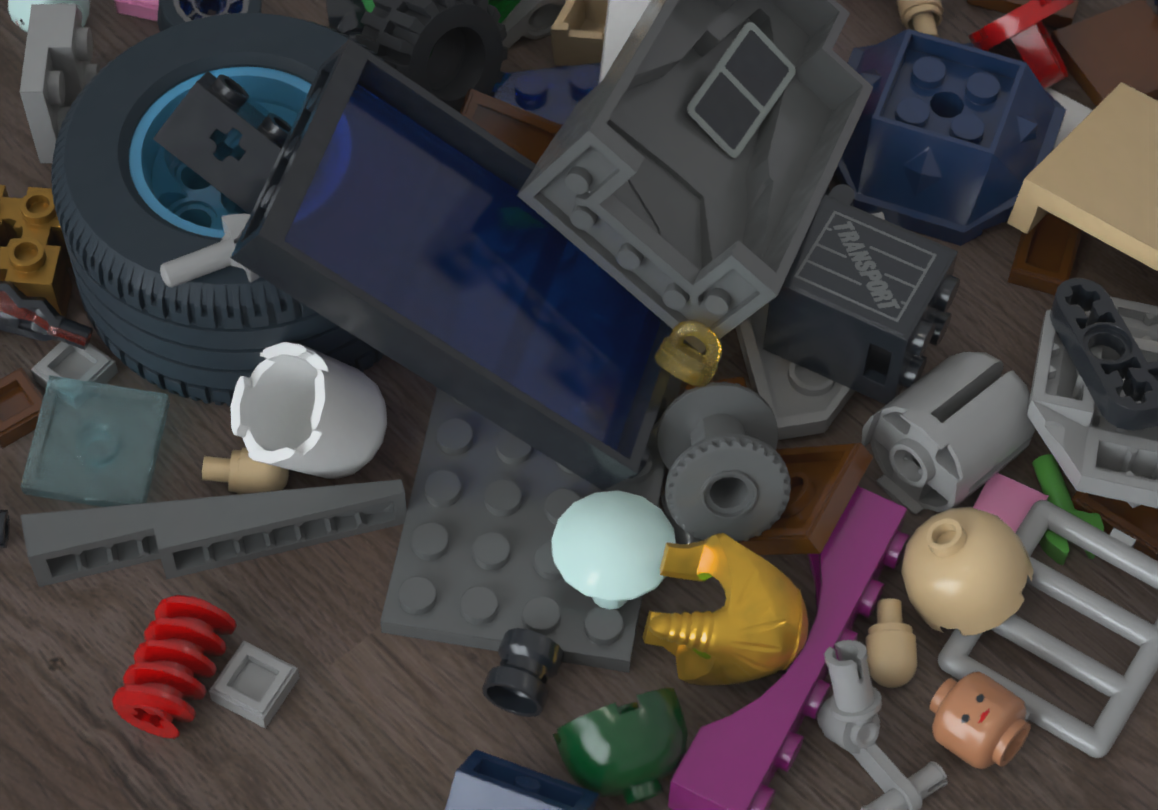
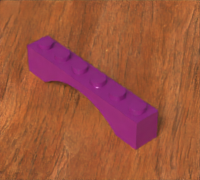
[668,486,910,810]

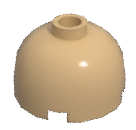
[901,507,1033,636]

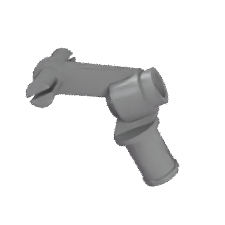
[817,640,948,810]

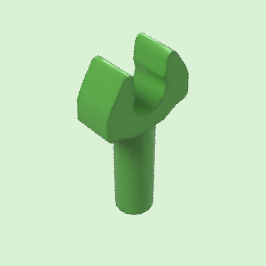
[1032,454,1104,565]

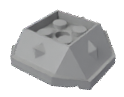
[1027,297,1158,508]

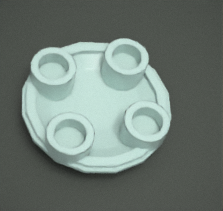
[551,490,676,609]

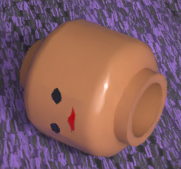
[929,671,1031,769]

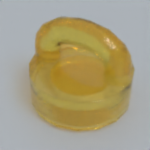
[654,320,722,388]

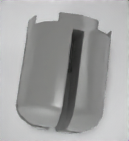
[861,352,1035,515]

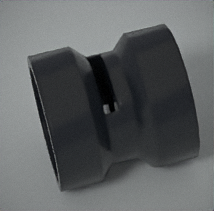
[482,628,564,717]

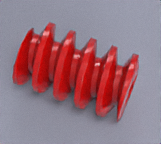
[112,595,237,739]

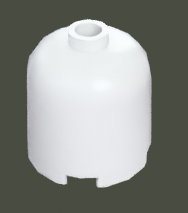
[230,342,387,479]

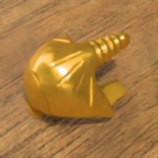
[643,533,809,686]

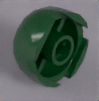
[553,688,688,806]

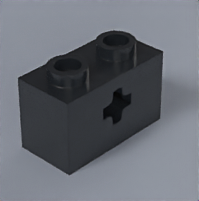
[153,71,292,214]

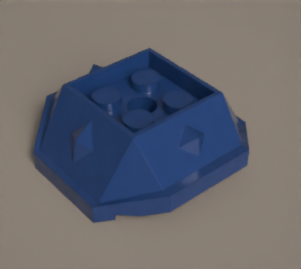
[834,29,1066,246]

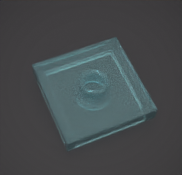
[20,375,170,507]

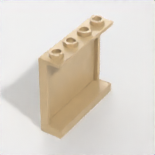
[1007,82,1158,271]

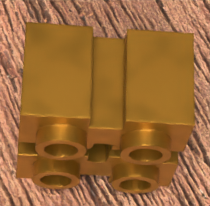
[0,185,73,324]

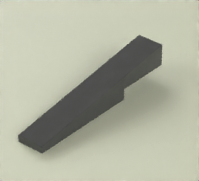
[20,479,407,587]

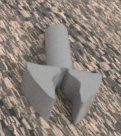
[160,214,260,288]

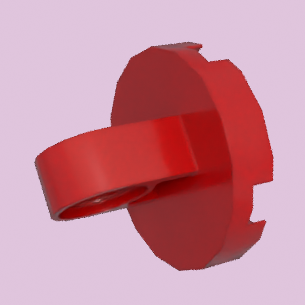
[968,0,1075,89]

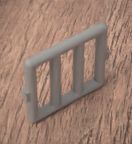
[938,500,1158,758]

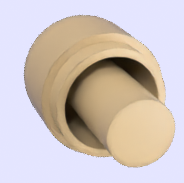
[896,0,943,37]
[202,447,289,495]
[865,598,917,688]

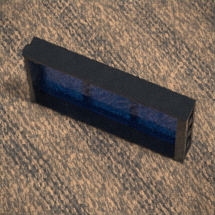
[230,39,683,491]

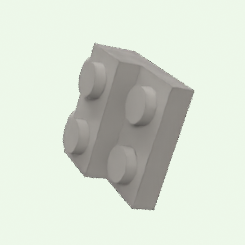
[20,3,101,163]

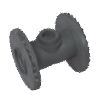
[657,381,791,542]

